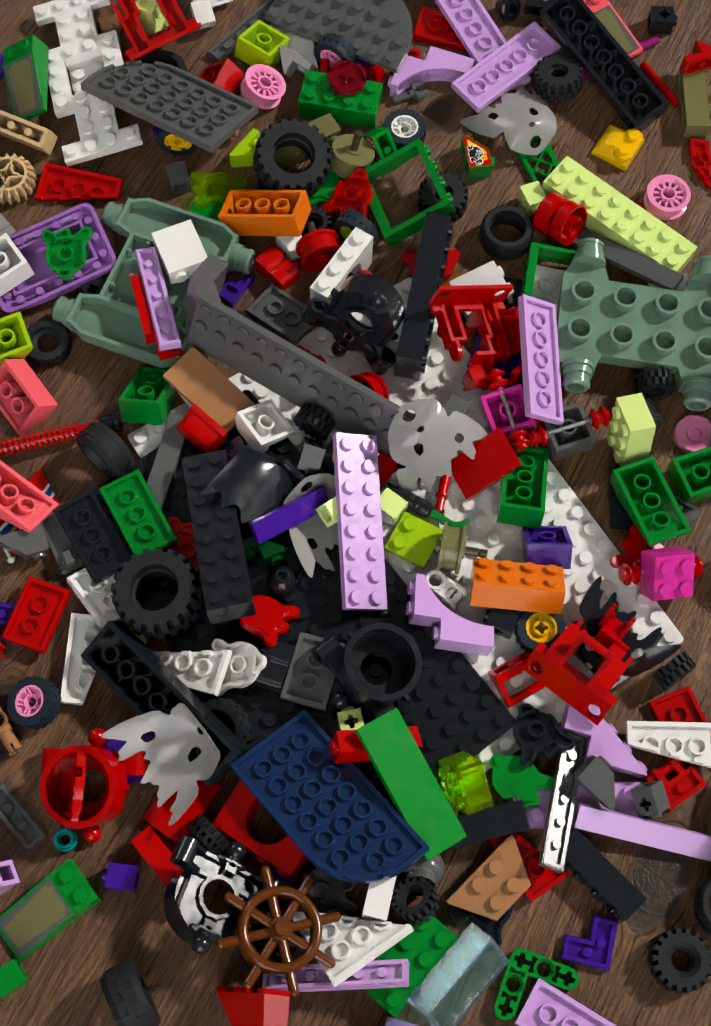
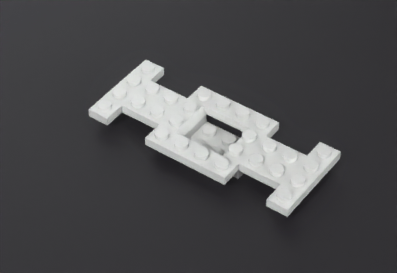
[33,0,143,167]

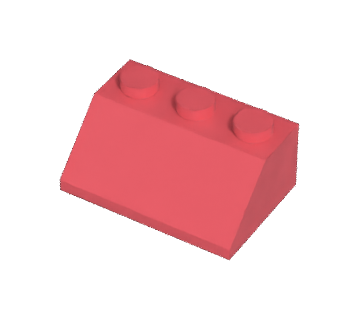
[0,358,58,435]

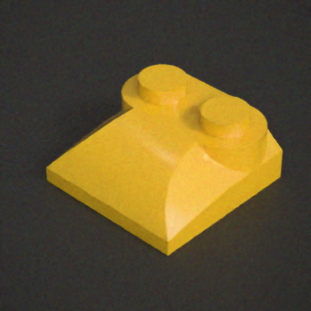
[591,124,645,171]

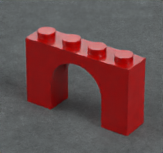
[213,781,307,879]

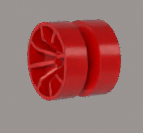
[533,192,587,246]

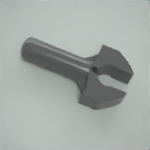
[392,81,427,104]

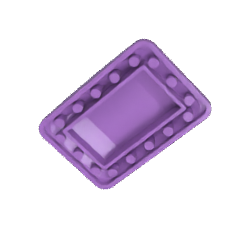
[0,203,117,314]

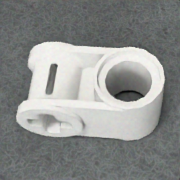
[426,570,467,611]

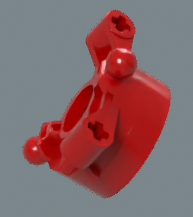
[40,728,150,844]

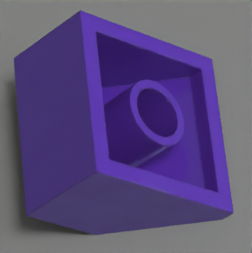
[522,526,573,570]

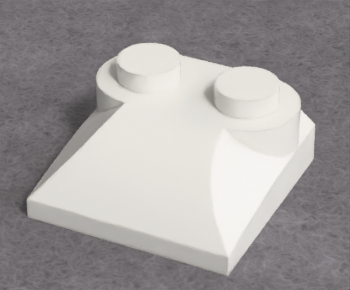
[235,399,295,452]

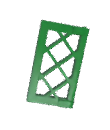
[516,136,559,187]

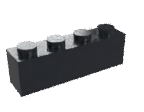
[445,796,532,851]
[564,828,647,922]

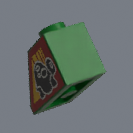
[362,126,399,173]
[460,135,495,180]

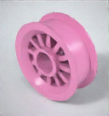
[240,64,286,109]
[644,174,691,221]

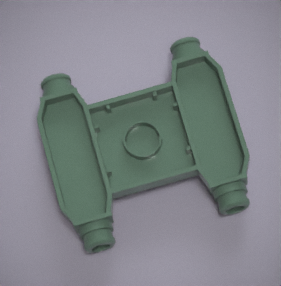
[52,198,256,368]
[557,237,711,411]

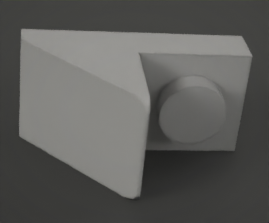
[279,44,318,79]

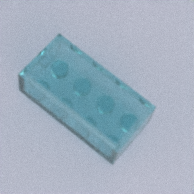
[407,923,509,1026]

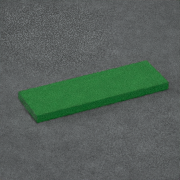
[355,707,467,861]

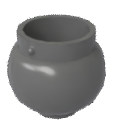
[405,854,445,890]

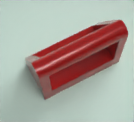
[176,403,228,453]
[487,651,545,708]

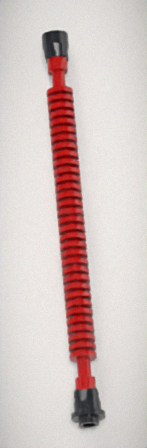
[0,411,123,458]

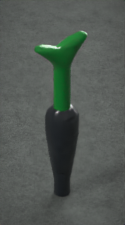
[384,482,470,528]

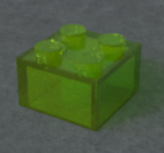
[438,751,494,815]

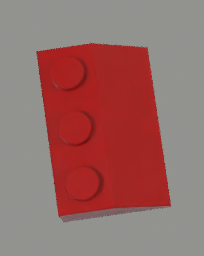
[200,58,244,94]

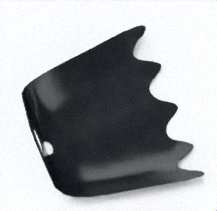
[202,445,295,542]

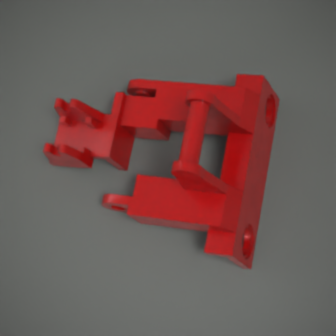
[111,0,202,61]
[428,284,514,392]
[522,603,637,726]

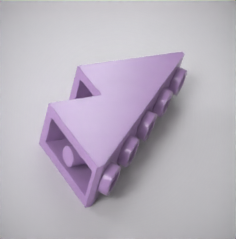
[560,703,647,778]

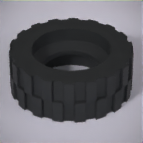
[27,319,72,368]

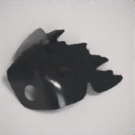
[572,576,681,684]

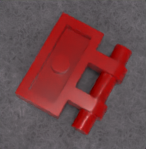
[644,758,707,812]

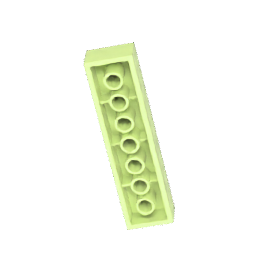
[542,156,697,273]

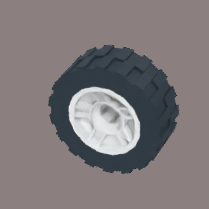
[383,109,426,150]

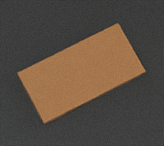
[163,347,256,433]

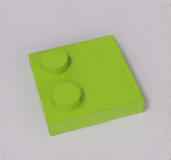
[384,511,443,570]

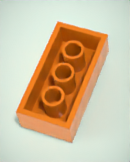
[218,190,311,237]
[470,558,566,615]

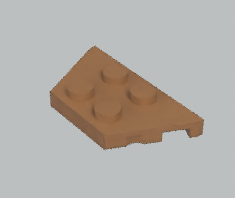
[446,834,531,921]

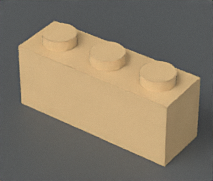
[0,110,58,155]

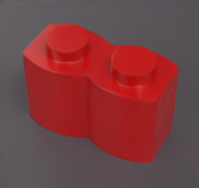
[254,245,300,291]

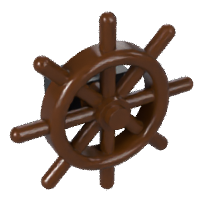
[216,866,341,997]

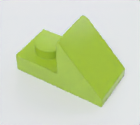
[229,128,260,168]

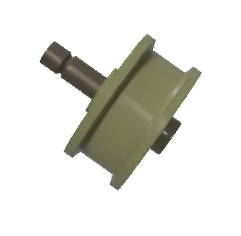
[330,130,375,179]
[435,522,488,574]

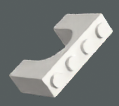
[310,227,373,305]

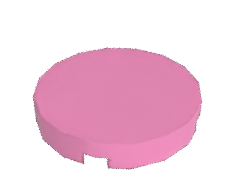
[673,415,711,454]

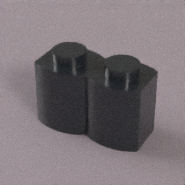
[254,640,295,693]

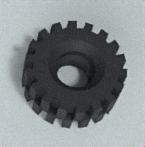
[533,53,583,103]
[417,171,469,224]
[648,928,711,993]

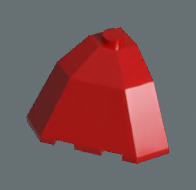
[216,985,291,1026]

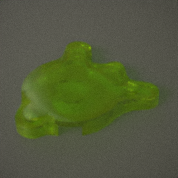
[190,171,247,208]

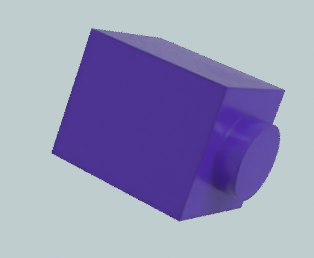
[102,862,141,894]

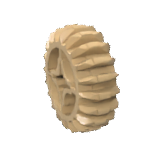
[0,153,37,206]

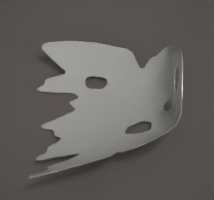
[460,86,557,155]
[388,398,487,493]
[283,473,393,578]
[101,703,220,826]

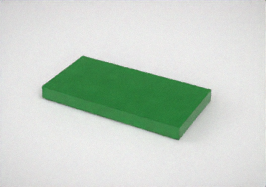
[99,469,178,556]

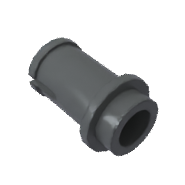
[645,398,663,425]

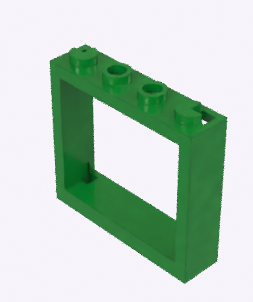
[364,138,455,246]
[521,242,576,320]

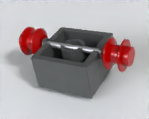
[525,402,611,462]

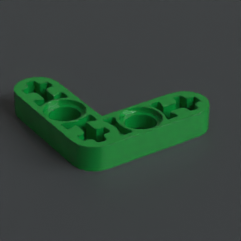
[493,948,579,1021]

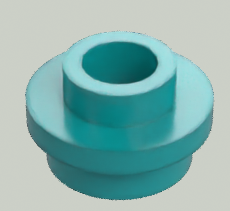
[53,827,78,852]

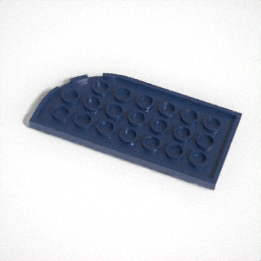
[230,709,430,883]

